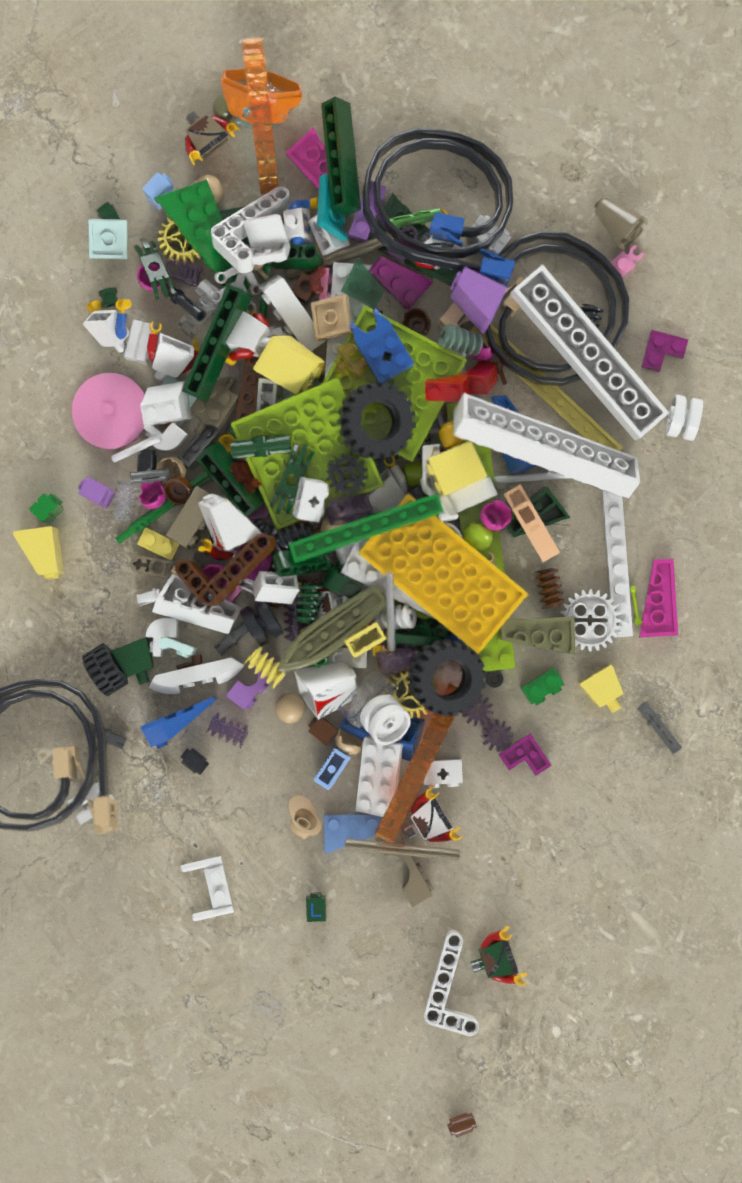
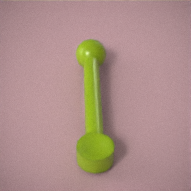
[629,586,642,625]

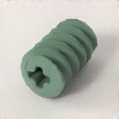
[438,324,483,356]

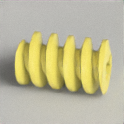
[244,647,286,689]

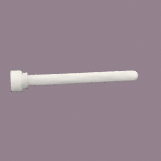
[494,472,579,484]

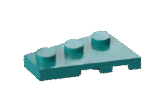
[317,173,348,242]

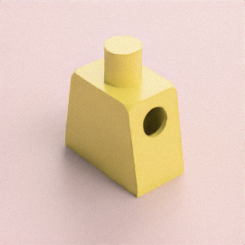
[345,622,386,658]
[578,665,623,713]

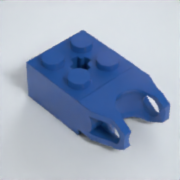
[349,308,414,383]

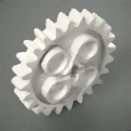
[560,589,622,651]

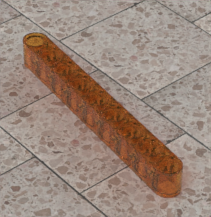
[242,37,279,194]
[375,683,457,844]

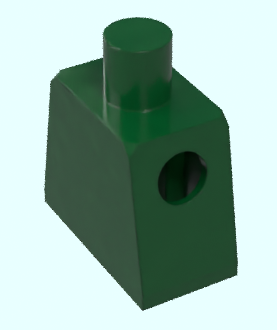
[111,637,154,685]

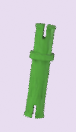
[385,207,441,232]

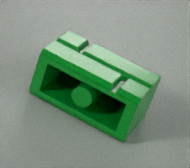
[29,493,64,524]

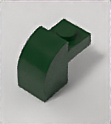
[321,564,364,598]

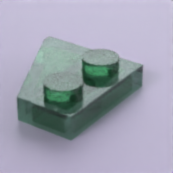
[341,258,384,309]

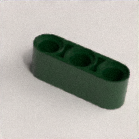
[270,244,323,269]
[272,550,331,577]

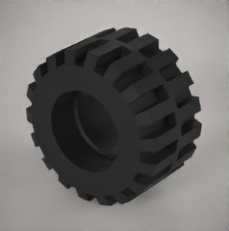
[82,643,128,696]

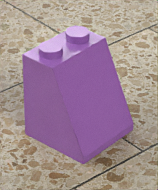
[450,267,507,334]

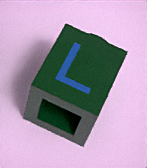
[306,892,327,922]

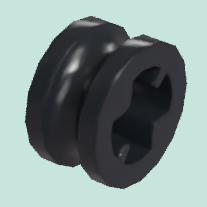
[486,671,504,688]

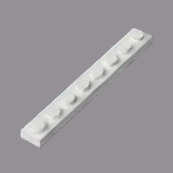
[602,490,633,638]

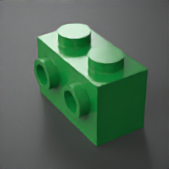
[520,668,564,706]

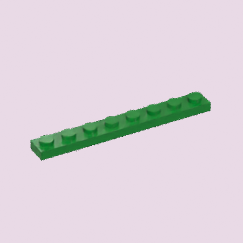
[289,493,444,563]

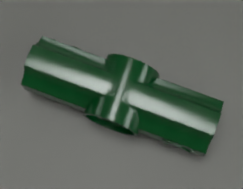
[231,434,292,458]

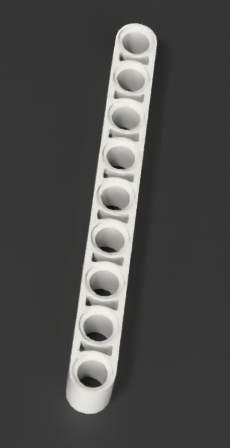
[334,477,498,565]

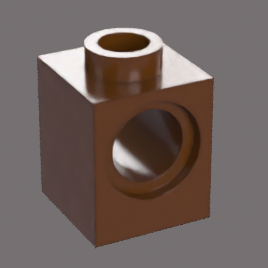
[292,272,319,305]
[308,717,338,746]

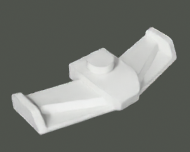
[420,444,459,522]

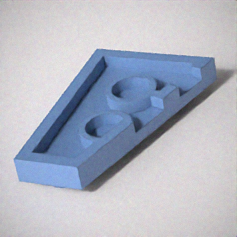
[324,814,382,854]

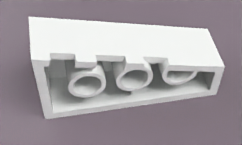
[258,274,326,351]

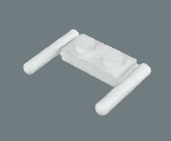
[180,856,234,921]

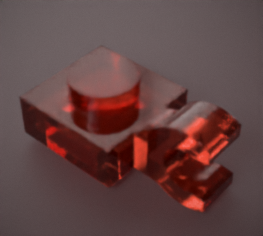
[229,461,261,494]

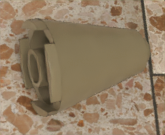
[595,198,648,249]

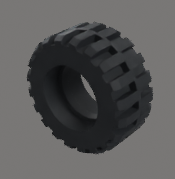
[337,383,416,459]
[408,639,487,716]

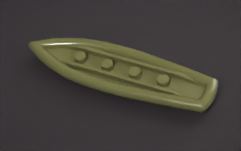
[278,585,386,672]

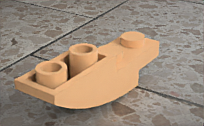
[504,484,560,562]

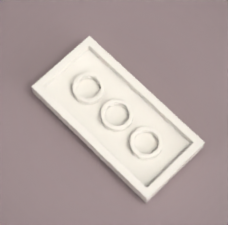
[355,736,403,819]

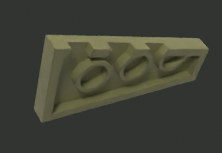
[499,616,575,655]

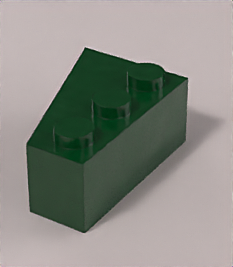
[504,486,571,538]

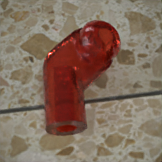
[309,265,327,295]

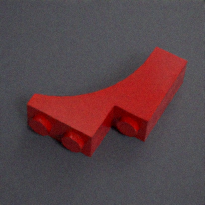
[425,361,498,402]

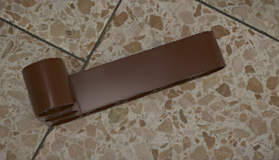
[175,533,276,606]

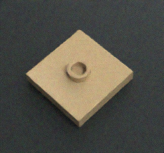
[311,294,353,341]

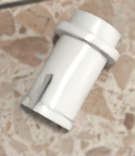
[137,588,161,606]

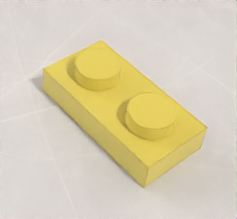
[137,527,180,561]

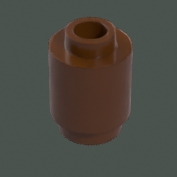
[447,1112,477,1138]

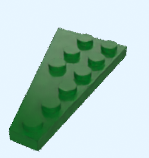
[154,179,249,290]

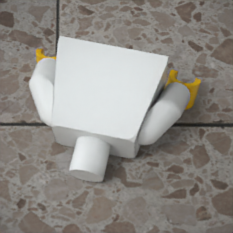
[355,455,408,513]

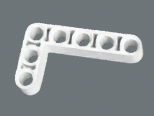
[211,187,290,273]
[424,930,479,1036]

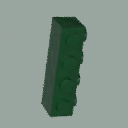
[196,441,265,518]

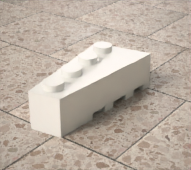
[152,574,241,634]

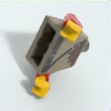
[185,111,241,166]

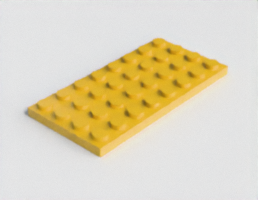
[358,494,528,654]

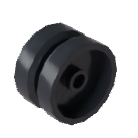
[239,601,284,647]

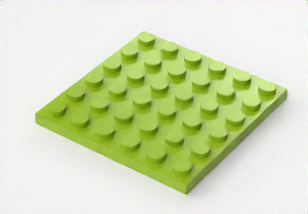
[322,305,467,462]
[231,377,384,530]

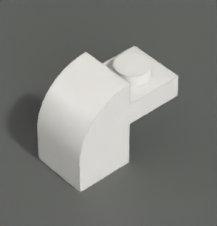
[143,422,189,452]
[146,618,179,657]

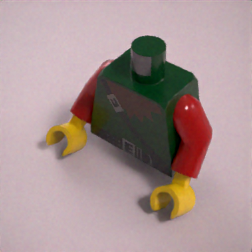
[471,926,528,986]

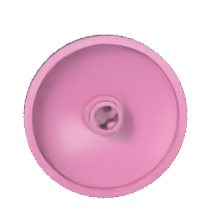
[72,373,145,450]

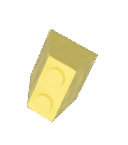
[253,336,324,395]
[425,441,487,497]
[13,526,64,580]

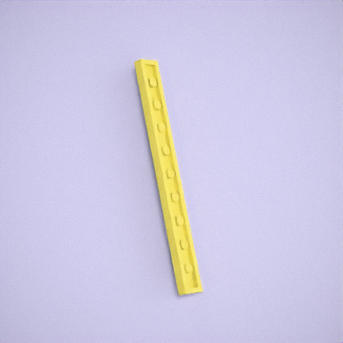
[471,323,623,451]

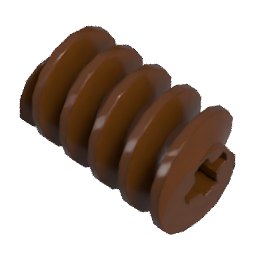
[535,568,565,609]

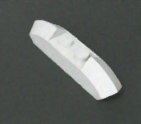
[149,658,244,694]

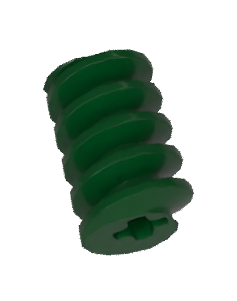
[294,583,323,624]

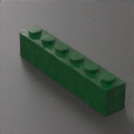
[321,97,361,216]
[182,284,253,402]

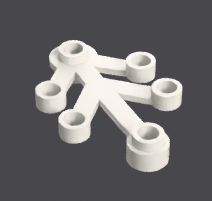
[209,265,261,314]

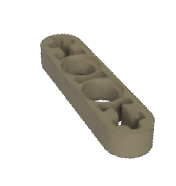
[130,556,203,582]

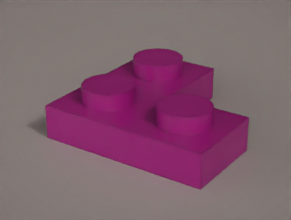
[641,330,689,372]
[498,733,552,776]

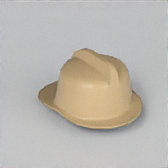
[288,795,321,840]

